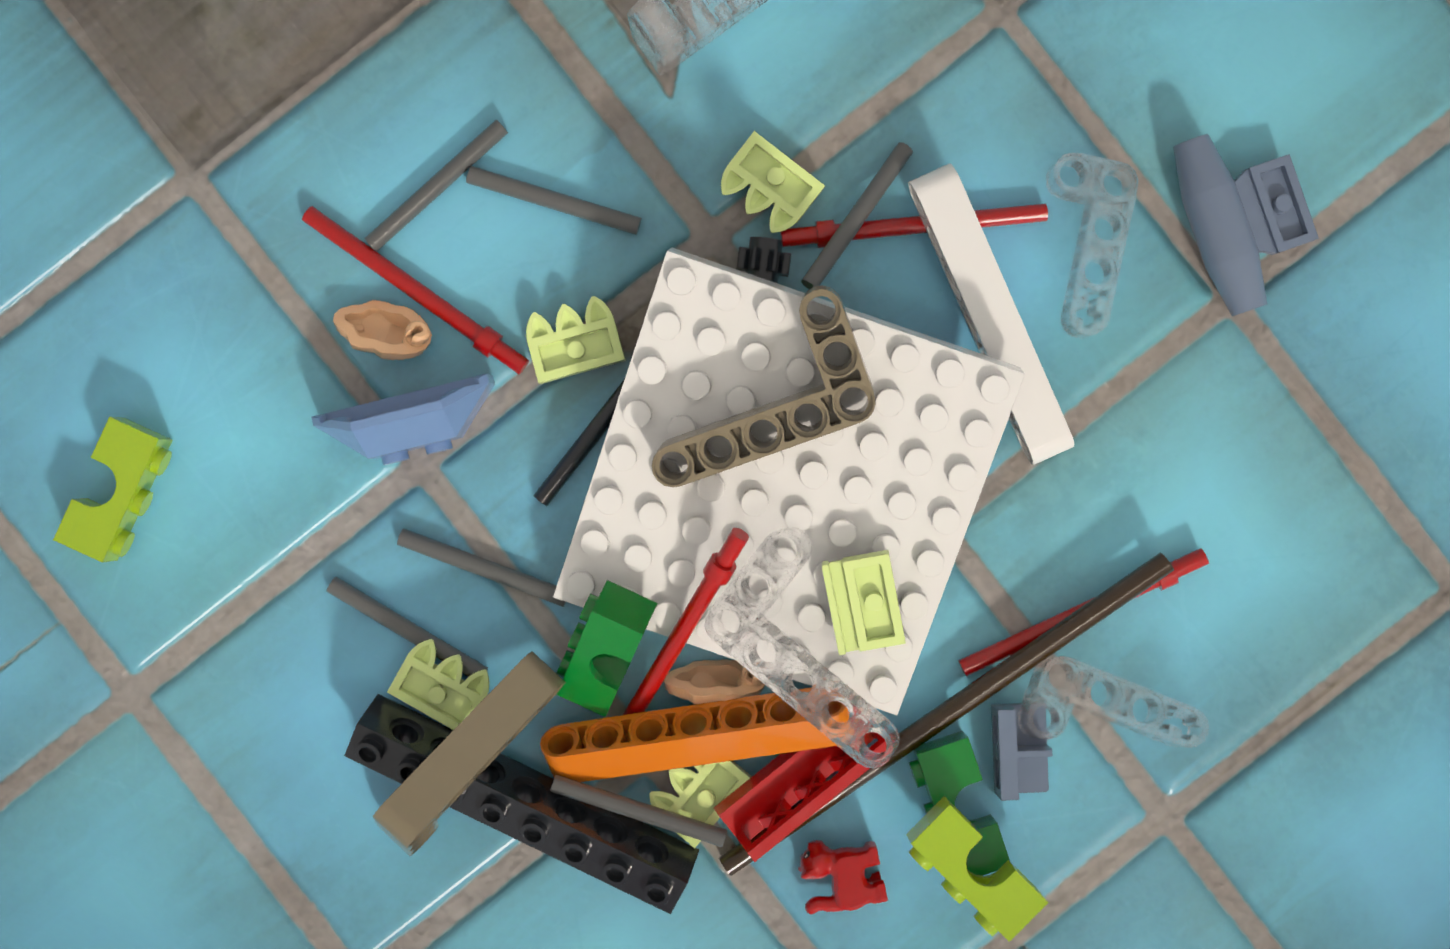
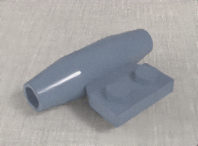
[1173,134,1319,316]

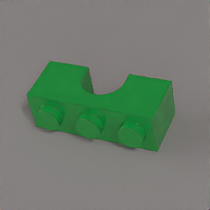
[556,580,658,717]
[909,731,1010,876]

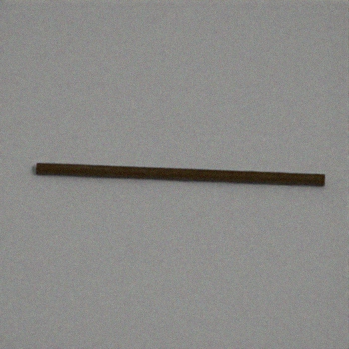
[719,552,1174,876]

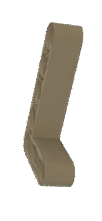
[651,285,876,488]
[373,651,566,856]

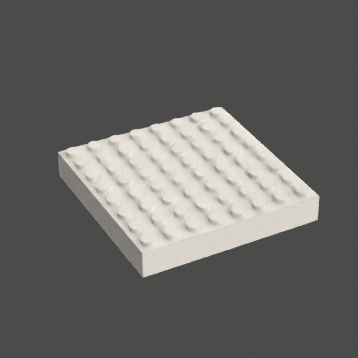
[553,248,1025,715]

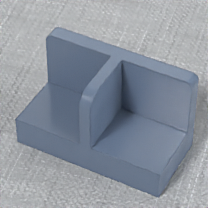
[991,702,1053,801]

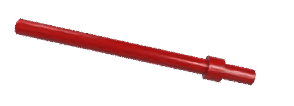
[780,203,1048,248]
[302,206,529,375]
[623,528,749,715]
[958,548,1209,676]

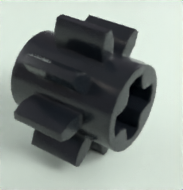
[736,237,791,284]

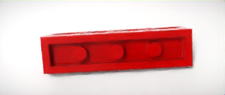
[713,699,896,862]

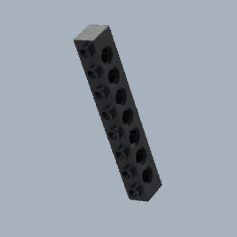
[344,694,699,914]

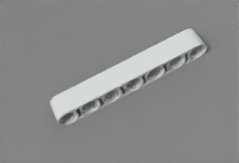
[908,163,1074,465]

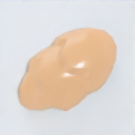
[333,300,432,360]
[664,659,766,704]

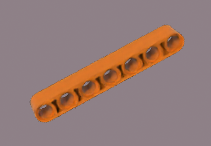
[540,685,855,782]

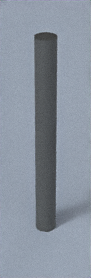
[364,120,508,252]
[801,142,913,289]
[466,166,642,235]
[397,528,566,607]
[326,577,488,677]
[550,774,727,847]

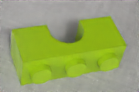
[53,416,173,563]
[906,796,1049,942]

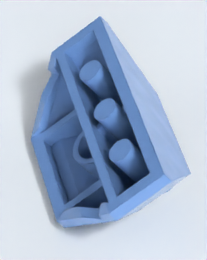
[311,373,495,465]

